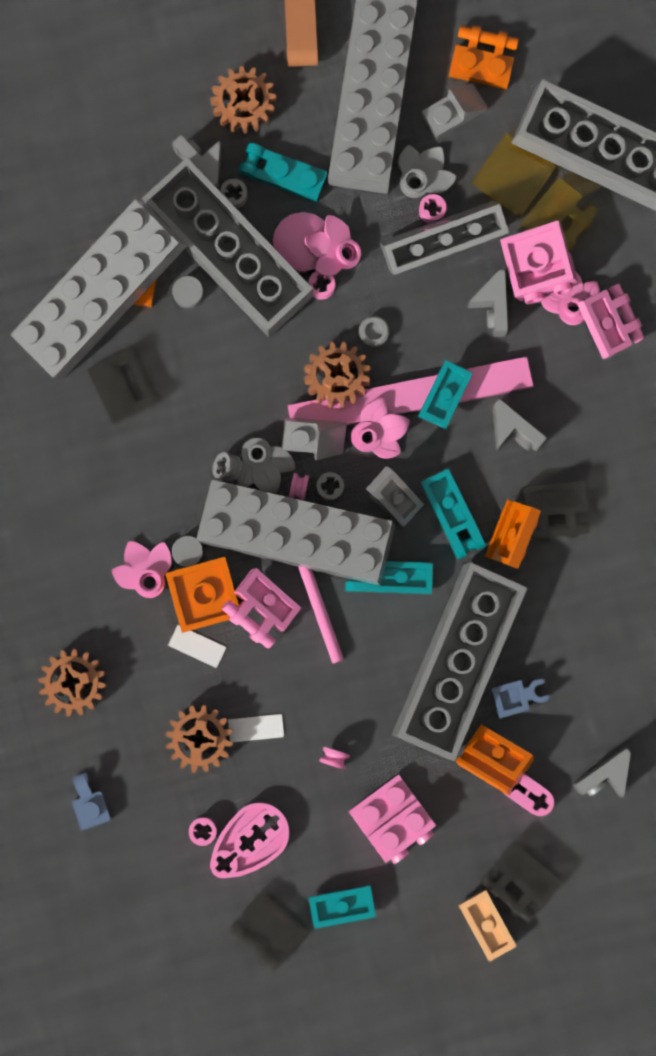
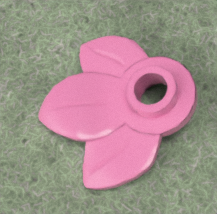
[304,215,361,276]
[540,272,600,325]
[351,398,410,459]
[112,541,172,598]

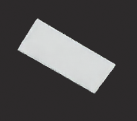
[168,625,226,668]
[228,714,284,742]

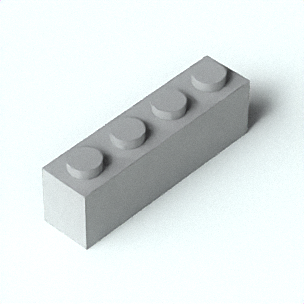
[380,200,509,275]

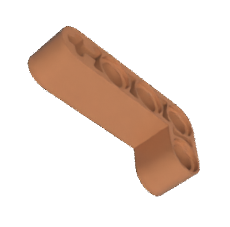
[285,0,318,67]

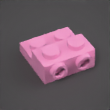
[500,220,578,304]
[348,774,436,864]

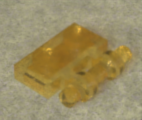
[520,178,598,251]

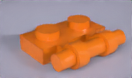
[448,25,519,90]

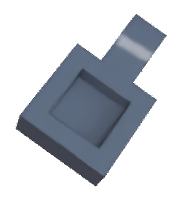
[71,772,112,831]

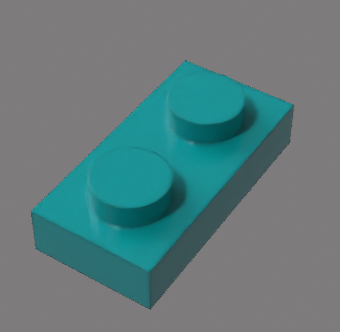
[418,360,473,430]
[308,885,376,929]

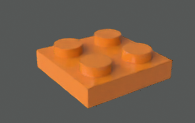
[165,557,239,633]

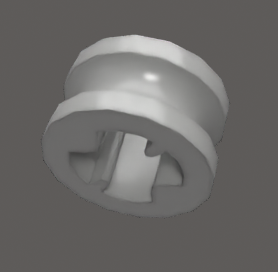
[220,179,248,209]
[213,452,242,482]
[317,472,344,501]

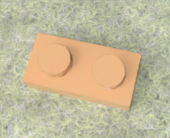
[458,890,517,962]

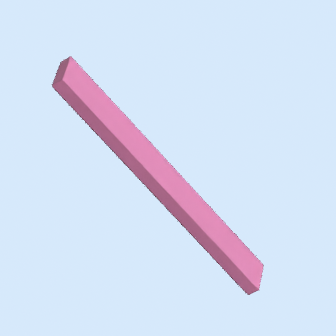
[287,357,533,426]

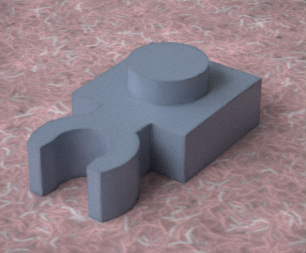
[491,679,549,718]

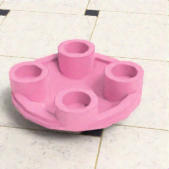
[273,212,325,274]

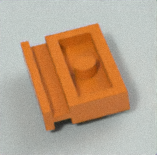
[484,499,541,569]
[456,724,534,796]

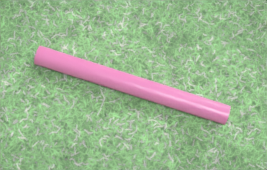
[298,567,344,664]

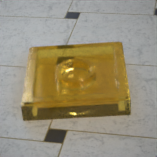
[472,132,556,217]

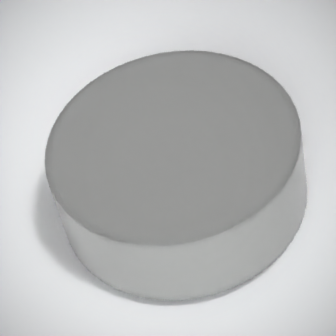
[172,276,203,308]
[359,316,389,348]
[172,536,203,567]

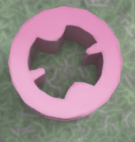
[419,194,447,224]
[308,271,335,300]
[289,473,309,501]
[319,747,350,770]
[189,817,217,846]

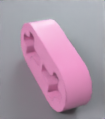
[504,774,554,816]

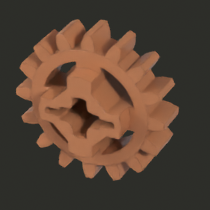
[210,66,276,134]
[304,342,370,409]
[38,649,107,717]
[165,705,233,773]

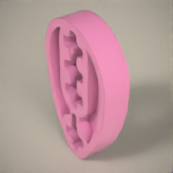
[210,802,289,879]

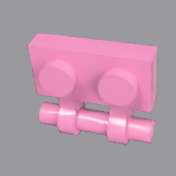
[577,283,645,359]
[222,568,301,649]

